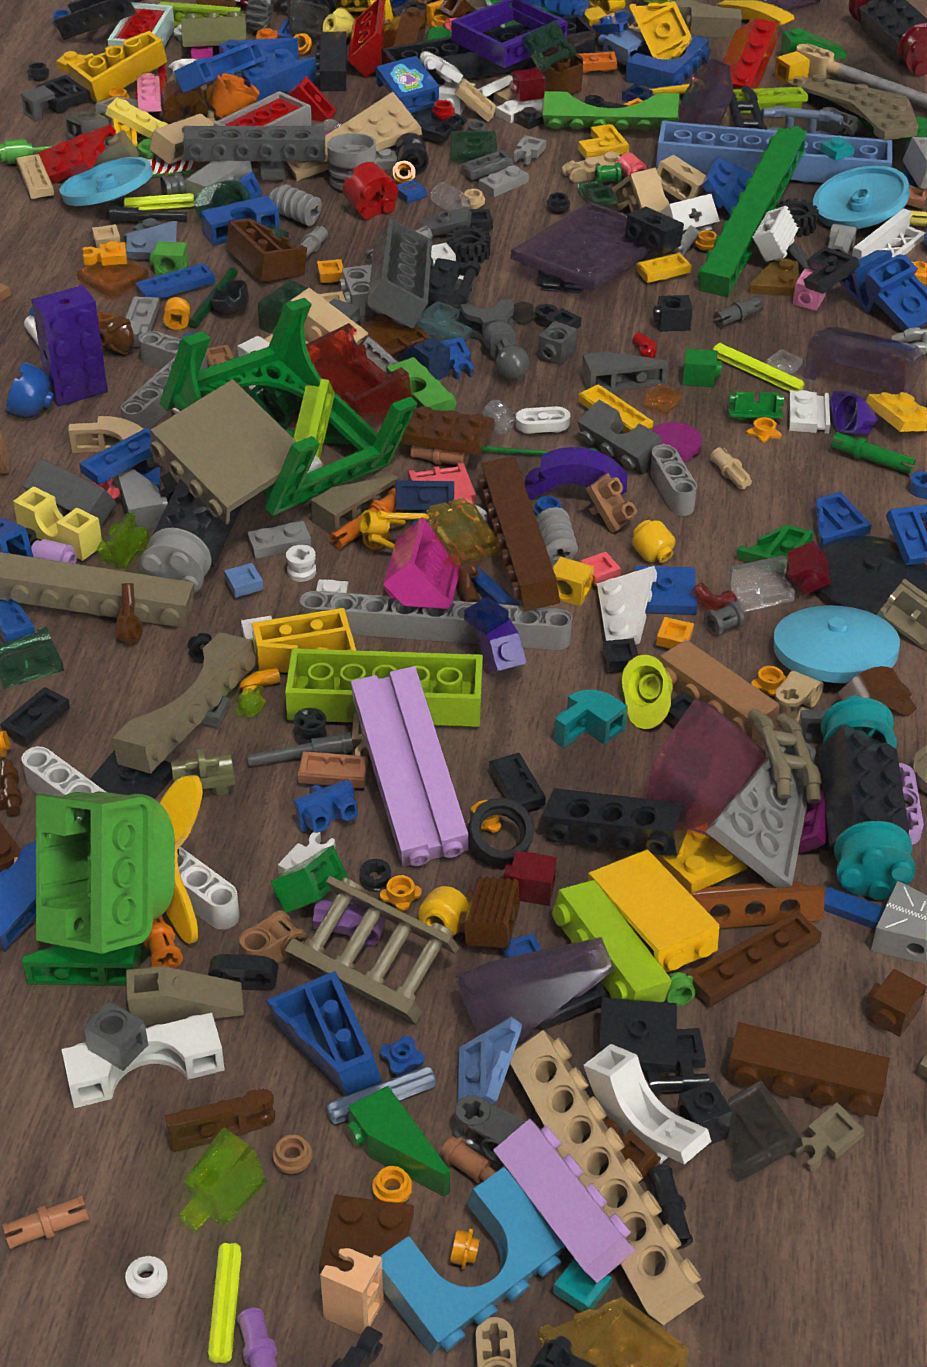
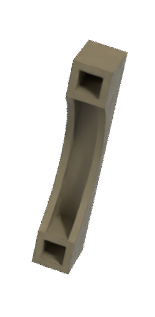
[112,632,256,773]

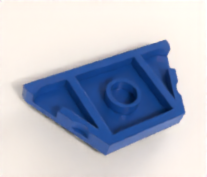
[702,157,753,221]

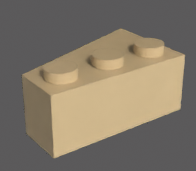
[291,288,368,365]

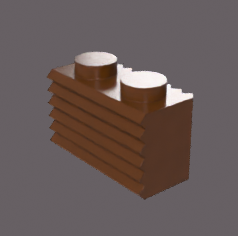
[459,876,520,949]

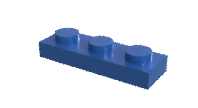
[79,427,154,485]

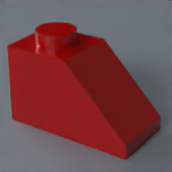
[287,76,337,122]

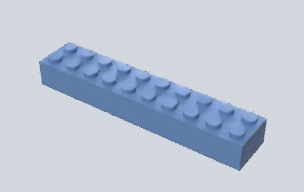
[656,121,892,183]

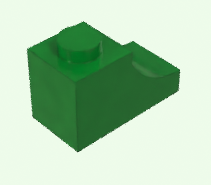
[270,845,348,913]

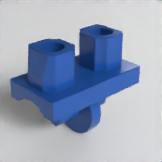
[293,779,358,833]

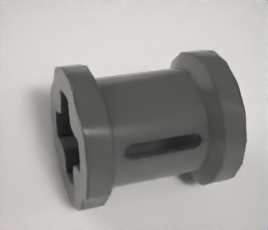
[704,601,745,637]

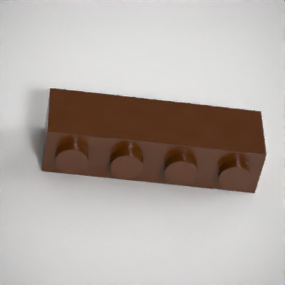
[726,1022,890,1117]

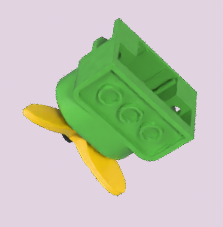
[36,775,203,954]

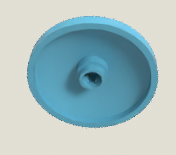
[59,157,153,206]
[813,165,910,229]
[773,605,900,683]

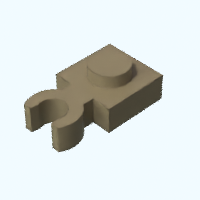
[793,1103,865,1172]

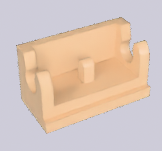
[320,1248,384,1334]

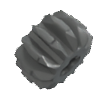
[246,0,272,32]

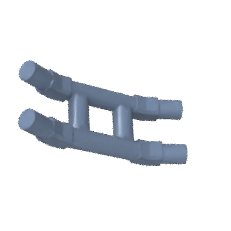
[761,106,844,136]

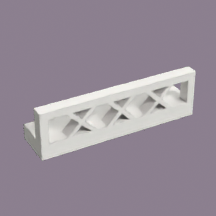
[852,208,925,260]

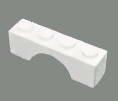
[62,1012,225,1108]

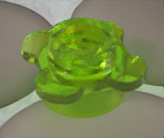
[235,685,266,718]

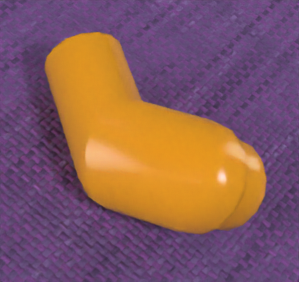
[239,668,281,699]

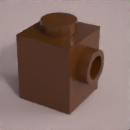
[439,0,477,18]
[867,969,927,1037]

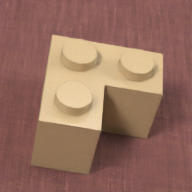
[612,167,669,213]

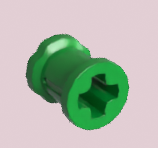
[595,162,621,185]

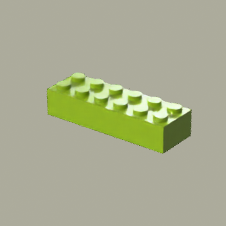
[285,648,483,727]

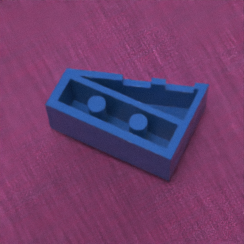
[266,971,382,1096]

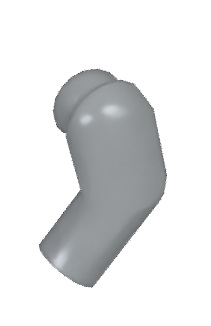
[671,225,700,256]

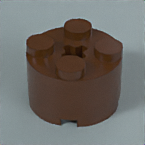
[540,50,583,94]
[160,80,208,124]

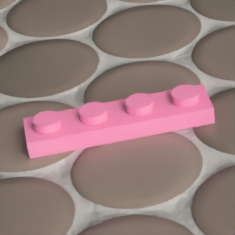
[137,73,162,112]

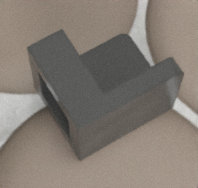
[21,86,55,122]

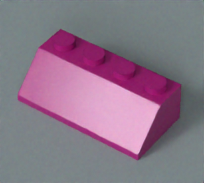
[383,517,462,609]

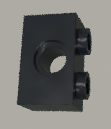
[625,206,684,254]

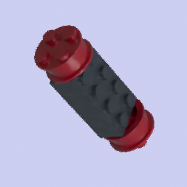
[848,0,927,76]

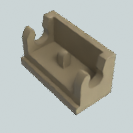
[877,579,927,652]

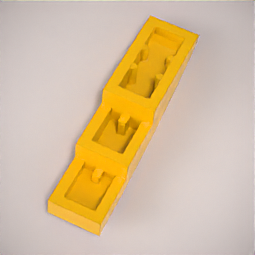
[716,0,795,26]

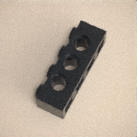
[541,788,688,857]

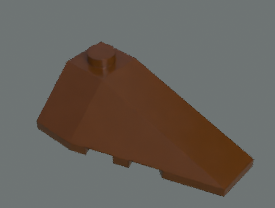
[383,7,425,48]

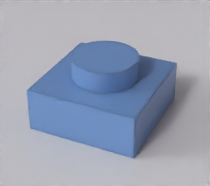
[224,563,263,598]

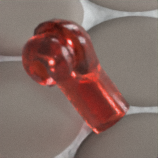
[691,582,737,611]

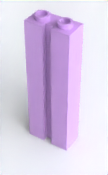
[351,666,468,867]

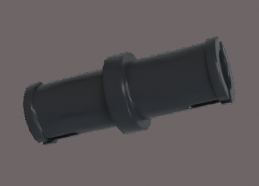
[647,1165,693,1250]

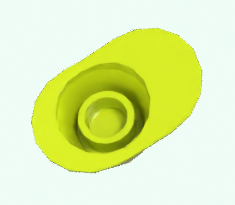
[622,654,673,730]

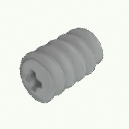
[269,184,322,227]
[536,507,578,567]

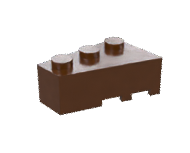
[226,218,307,282]

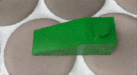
[780,28,847,59]
[22,943,142,986]
[345,1086,450,1197]

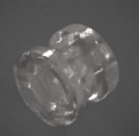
[482,399,516,434]

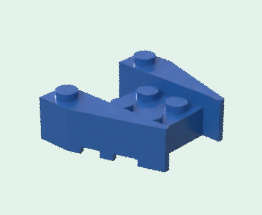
[219,37,316,101]

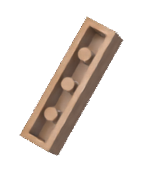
[659,639,780,745]

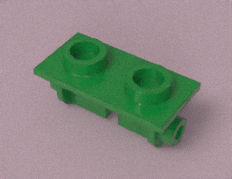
[727,391,784,420]

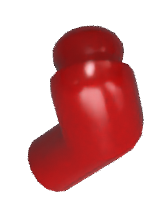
[632,332,658,358]

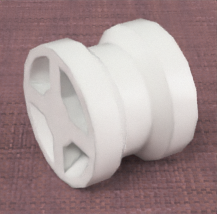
[286,545,316,582]

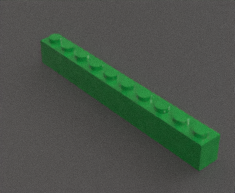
[697,128,806,298]

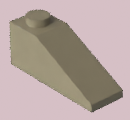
[311,475,398,534]

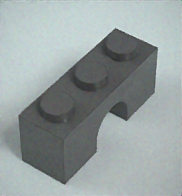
[577,399,662,475]

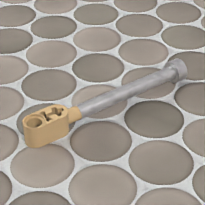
[796,43,927,109]

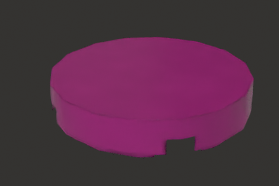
[651,422,702,462]

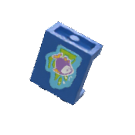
[376,56,439,113]

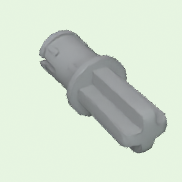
[301,226,328,259]

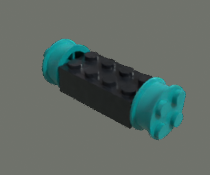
[819,695,915,900]

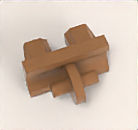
[585,473,637,533]

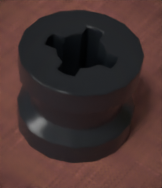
[294,708,327,745]

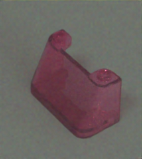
[646,699,767,837]

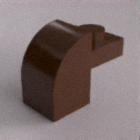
[837,666,917,717]

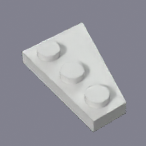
[597,566,657,645]

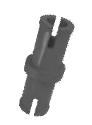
[713,295,764,328]

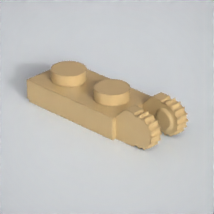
[562,152,620,183]

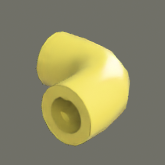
[323,8,354,40]

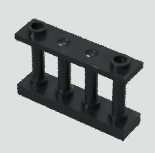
[54,0,143,40]

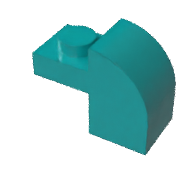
[554,690,628,748]

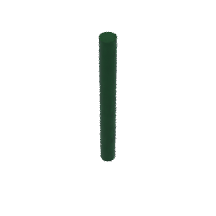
[188,267,238,329]

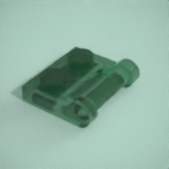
[521,20,576,72]
[0,627,64,689]

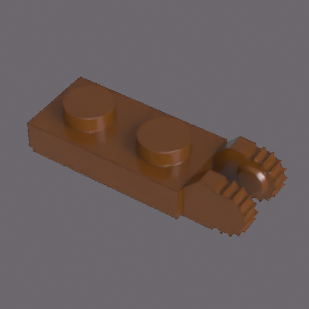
[165,1088,275,1152]

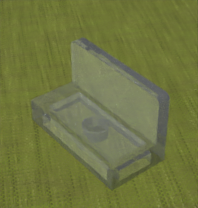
[727,555,795,612]

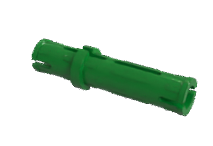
[831,431,916,475]

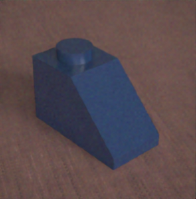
[397,337,450,380]

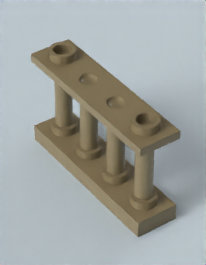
[285,876,459,1024]

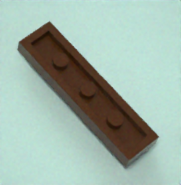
[687,911,822,1006]

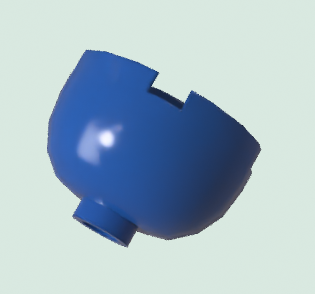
[5,362,54,418]

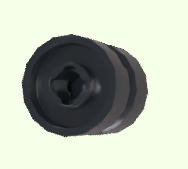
[395,132,429,175]

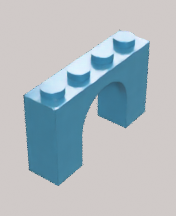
[380,1167,565,1355]

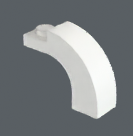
[584,1044,711,1165]

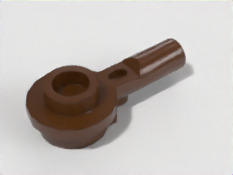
[116,583,143,645]

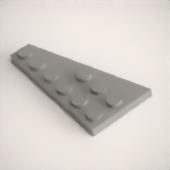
[705,743,816,888]

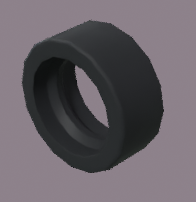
[467,798,535,867]

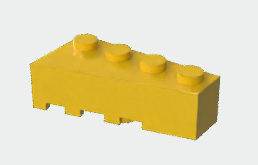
[67,31,168,103]

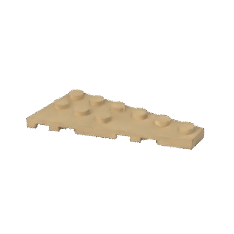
[287,92,422,181]

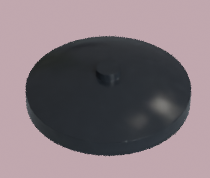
[813,536,927,615]

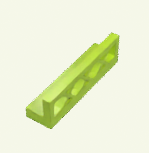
[159,1,246,26]
[714,87,808,114]
[294,379,335,459]

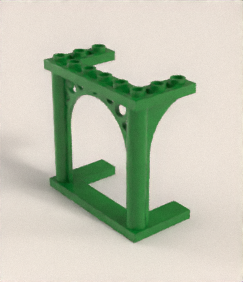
[159,297,418,516]

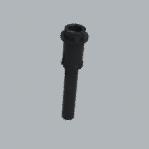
[109,204,187,224]

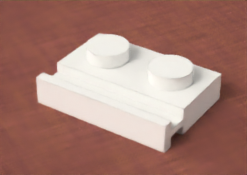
[789,390,830,434]

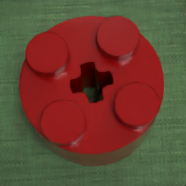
[343,162,398,220]

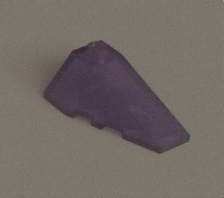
[455,937,615,1046]

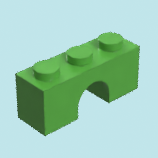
[386,357,456,411]

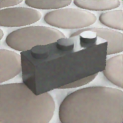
[22,458,117,527]

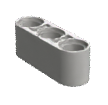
[650,444,697,516]

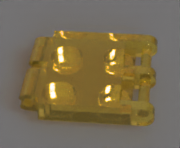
[426,498,502,566]

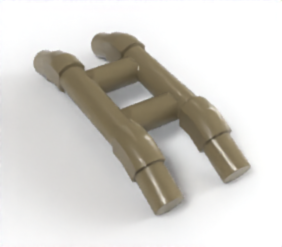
[748,709,821,804]

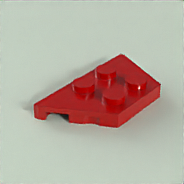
[38,124,116,183]

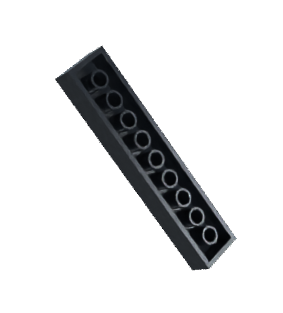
[382,14,596,85]

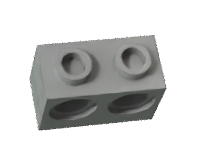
[339,265,378,316]

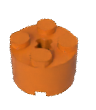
[208,73,260,118]

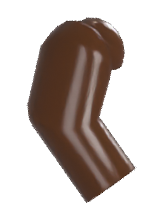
[458,562,481,603]

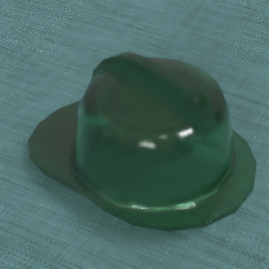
[195,180,250,219]

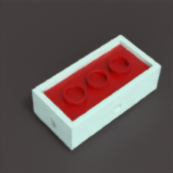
[108,2,175,47]

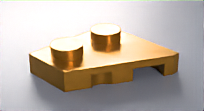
[749,259,799,296]

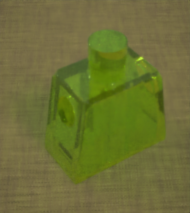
[178,1128,267,1232]

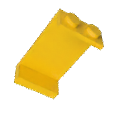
[588,849,720,973]

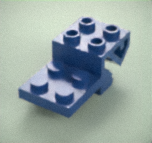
[839,250,927,332]

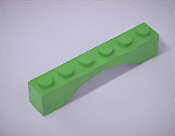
[543,91,680,131]

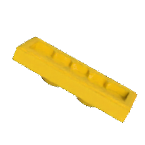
[578,384,654,433]

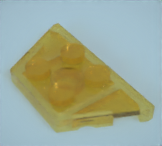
[538,1297,690,1367]

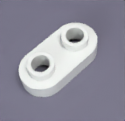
[516,406,570,434]

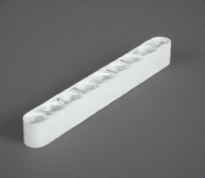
[22,747,240,930]

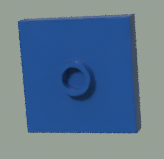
[635,565,697,614]

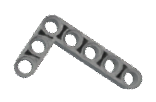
[121,331,208,429]

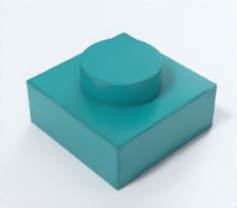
[820,137,854,161]
[553,1258,612,1316]

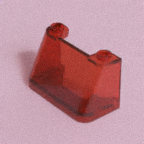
[306,323,412,418]

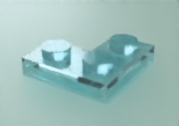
[415,301,473,342]

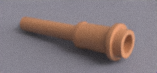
[440,1136,524,1191]

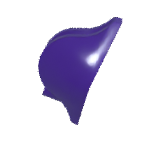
[830,391,878,435]

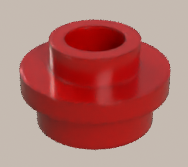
[432,100,455,120]

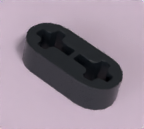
[208,954,279,991]

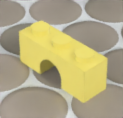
[13,486,103,561]

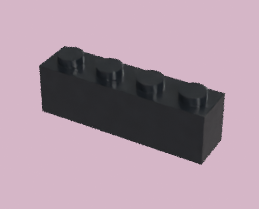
[316,32,347,92]

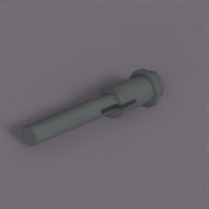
[247,730,353,767]

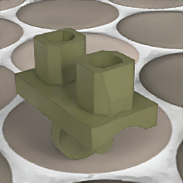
[171,748,235,795]

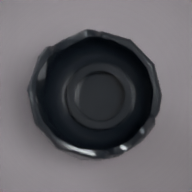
[210,280,249,314]

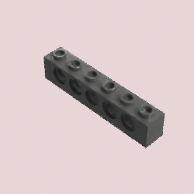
[183,126,326,161]

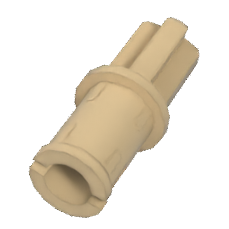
[711,447,752,490]

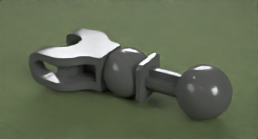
[460,298,530,379]

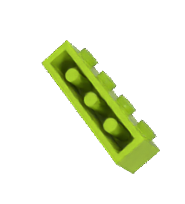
[552,880,672,1002]

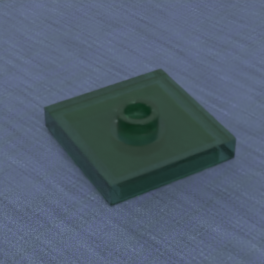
[451,131,497,161]

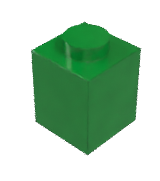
[682,348,722,388]

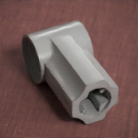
[828,224,857,254]

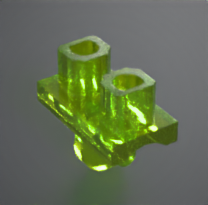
[97,512,150,569]

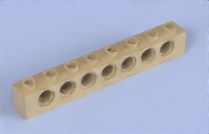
[510,1030,704,1325]

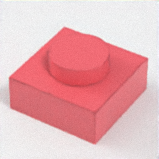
[580,552,621,586]

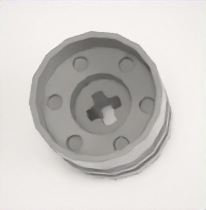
[327,133,377,190]

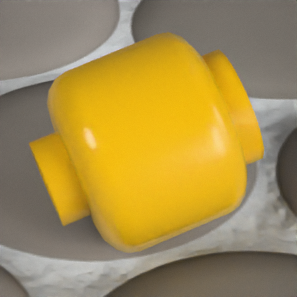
[632,520,676,563]
[418,886,469,937]

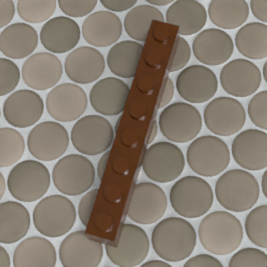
[478,456,560,611]

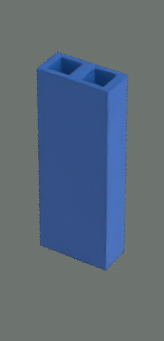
[824,887,885,930]

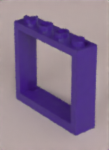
[451,0,568,68]

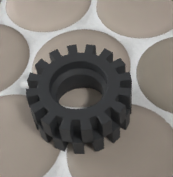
[775,198,819,237]
[447,225,491,263]

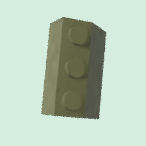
[181,12,247,47]

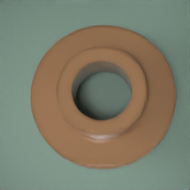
[273,1135,312,1174]

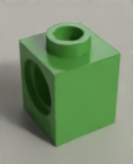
[150,241,189,276]

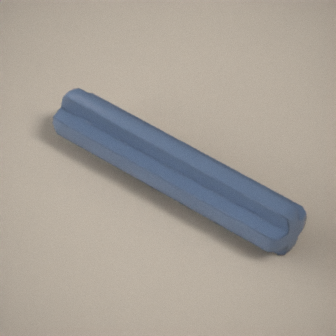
[326,1066,436,1125]

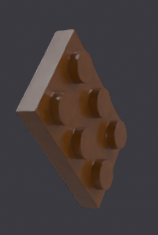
[400,407,495,455]

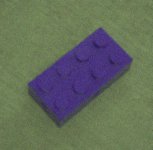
[31,285,108,407]

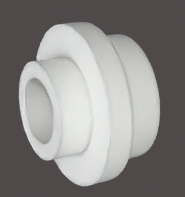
[125,1256,168,1298]

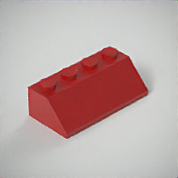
[348,0,386,78]
[715,18,778,90]

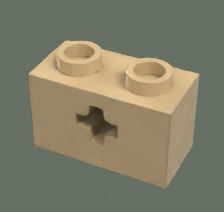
[657,155,706,201]

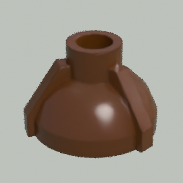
[100,316,134,355]

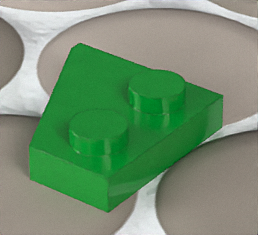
[737,524,813,572]

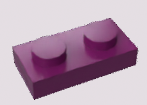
[798,789,828,854]

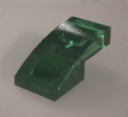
[578,180,618,207]

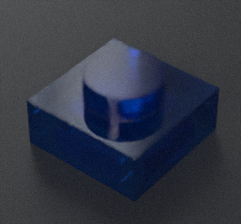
[464,596,509,635]

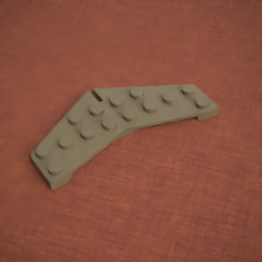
[785,74,919,140]

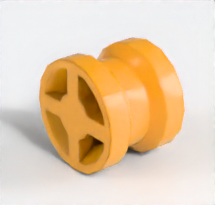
[163,297,190,330]

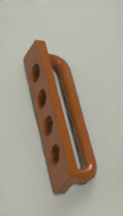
[686,881,825,928]

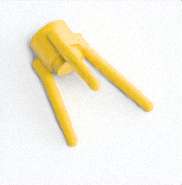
[359,510,436,551]

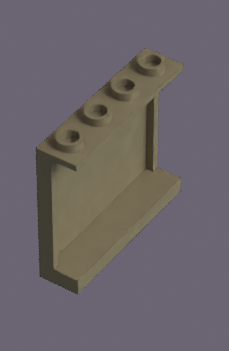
[149,379,297,524]

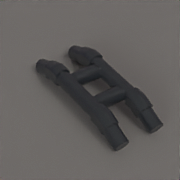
[720,85,768,130]

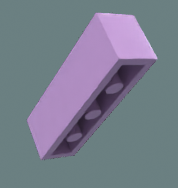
[493,1119,635,1283]

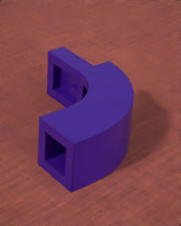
[525,447,627,500]

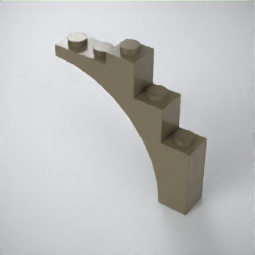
[637,0,742,38]

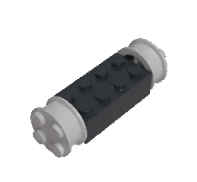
[139,479,243,594]

